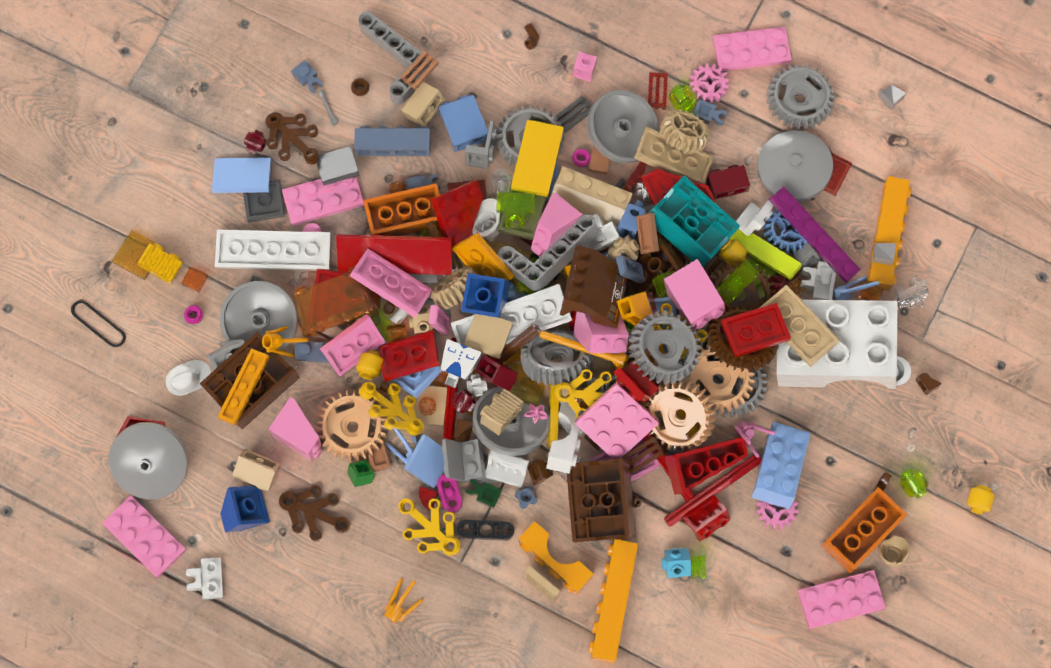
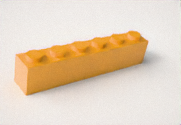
[866,176,912,291]
[588,539,638,663]

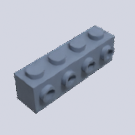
[354,126,430,156]

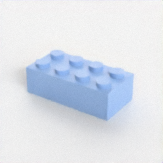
[751,421,810,509]

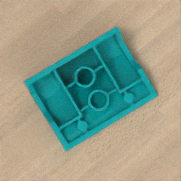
[649,176,740,267]

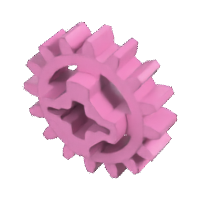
[689,63,729,103]
[755,501,799,530]

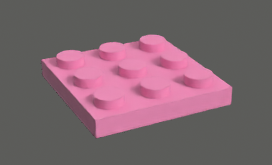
[575,382,659,459]

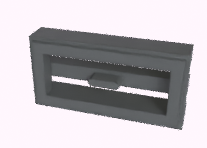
[556,96,591,133]

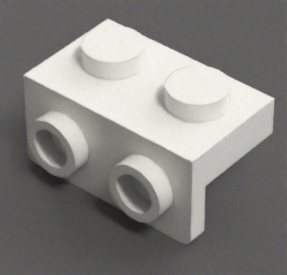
[736,200,774,236]
[485,450,529,487]

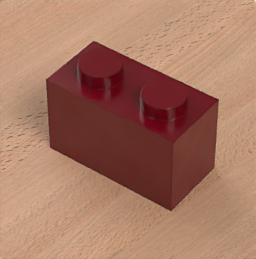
[706,165,750,200]
[475,354,518,391]

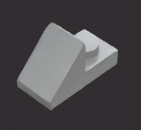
[207,339,245,371]

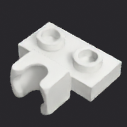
[585,214,620,252]
[799,261,836,300]
[186,558,223,600]

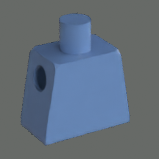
[617,200,646,240]

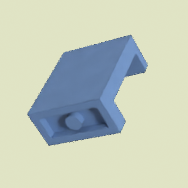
[438,95,488,153]

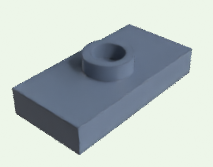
[616,255,645,283]

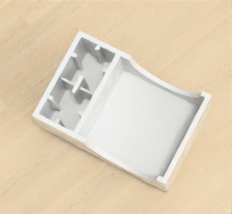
[777,300,897,389]

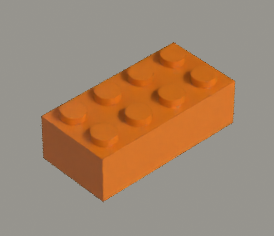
[363,183,440,236]
[821,487,908,573]

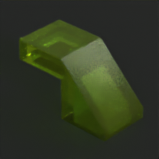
[716,260,760,303]

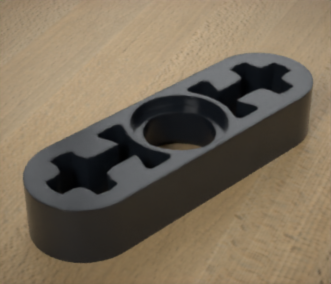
[457,520,514,541]

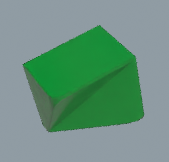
[347,460,375,487]

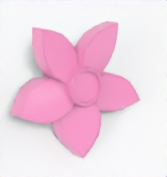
[524,404,548,424]

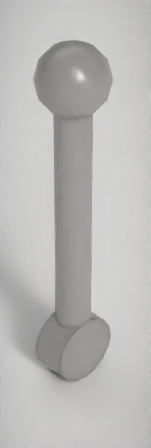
[318,90,338,125]

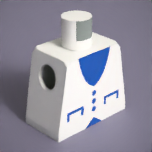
[441,339,484,388]

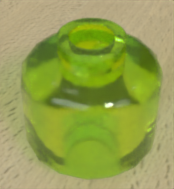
[669,85,696,112]
[899,468,929,498]

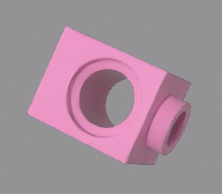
[573,52,597,82]

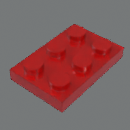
[721,303,791,358]
[379,330,440,382]

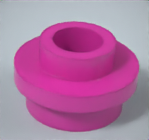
[572,149,591,167]
[184,305,203,325]

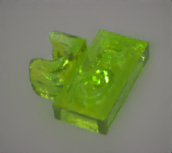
[496,192,535,228]

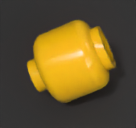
[719,239,747,266]
[356,350,383,380]
[966,485,995,515]

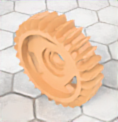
[684,344,755,414]
[645,379,716,451]
[316,390,388,462]

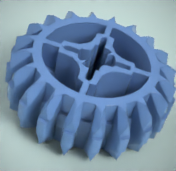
[763,208,808,255]

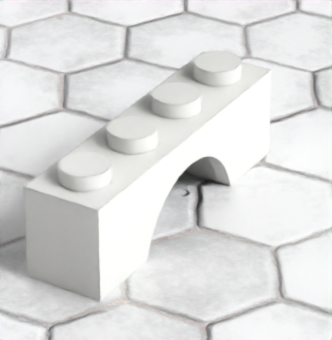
[546,401,585,474]

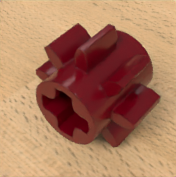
[244,129,267,154]
[768,275,790,296]
[451,389,476,414]

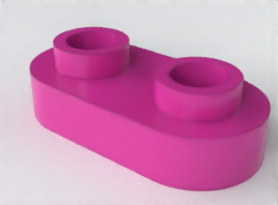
[437,474,462,513]

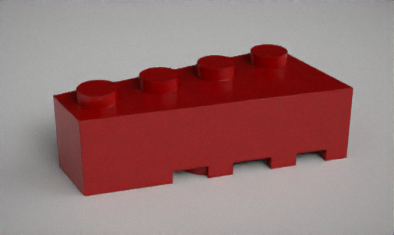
[665,437,749,495]

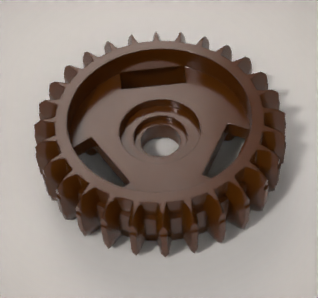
[709,260,776,311]
[707,306,779,372]

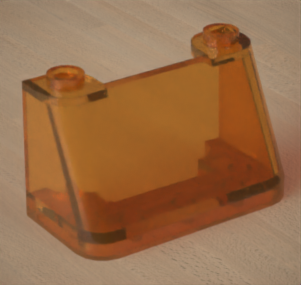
[292,267,380,338]

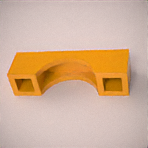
[616,292,666,372]
[518,521,594,594]

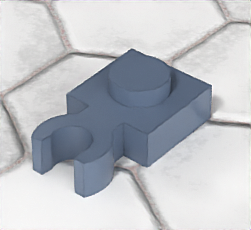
[291,60,323,94]
[693,99,727,126]
[406,174,441,190]

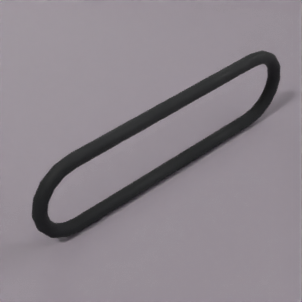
[71,300,126,347]

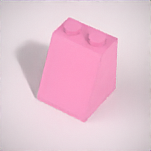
[531,193,583,257]
[664,259,725,331]
[573,312,629,353]
[269,397,323,462]

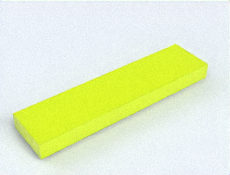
[730,229,802,280]

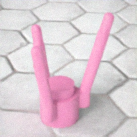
[734,421,775,458]

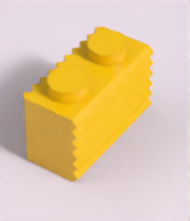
[137,243,183,284]

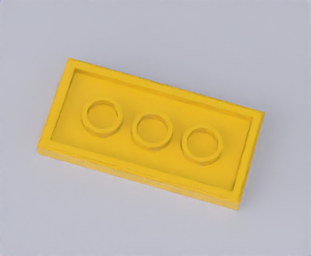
[511,120,564,197]

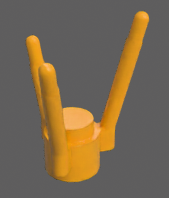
[262,326,308,358]
[383,578,423,624]

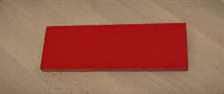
[336,234,452,275]

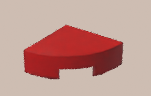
[419,486,438,511]

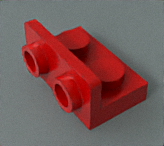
[683,495,731,542]

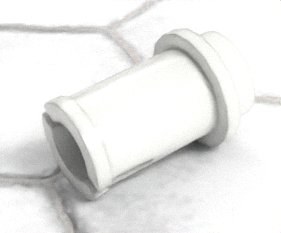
[389,308,410,327]

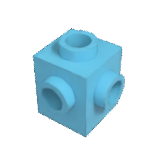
[661,548,691,578]

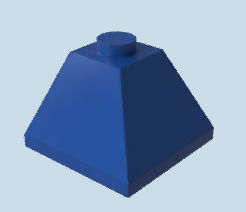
[461,273,510,318]
[220,485,270,533]

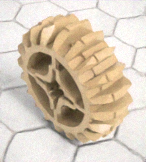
[660,109,710,154]
[431,267,477,310]

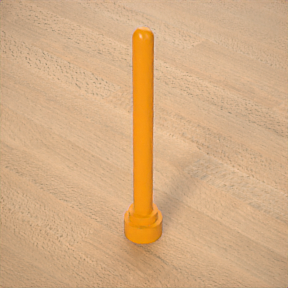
[539,331,629,369]

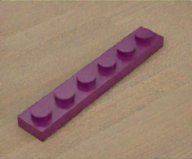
[768,186,861,283]

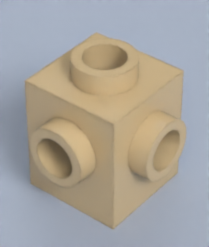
[608,235,639,263]
[409,304,434,335]

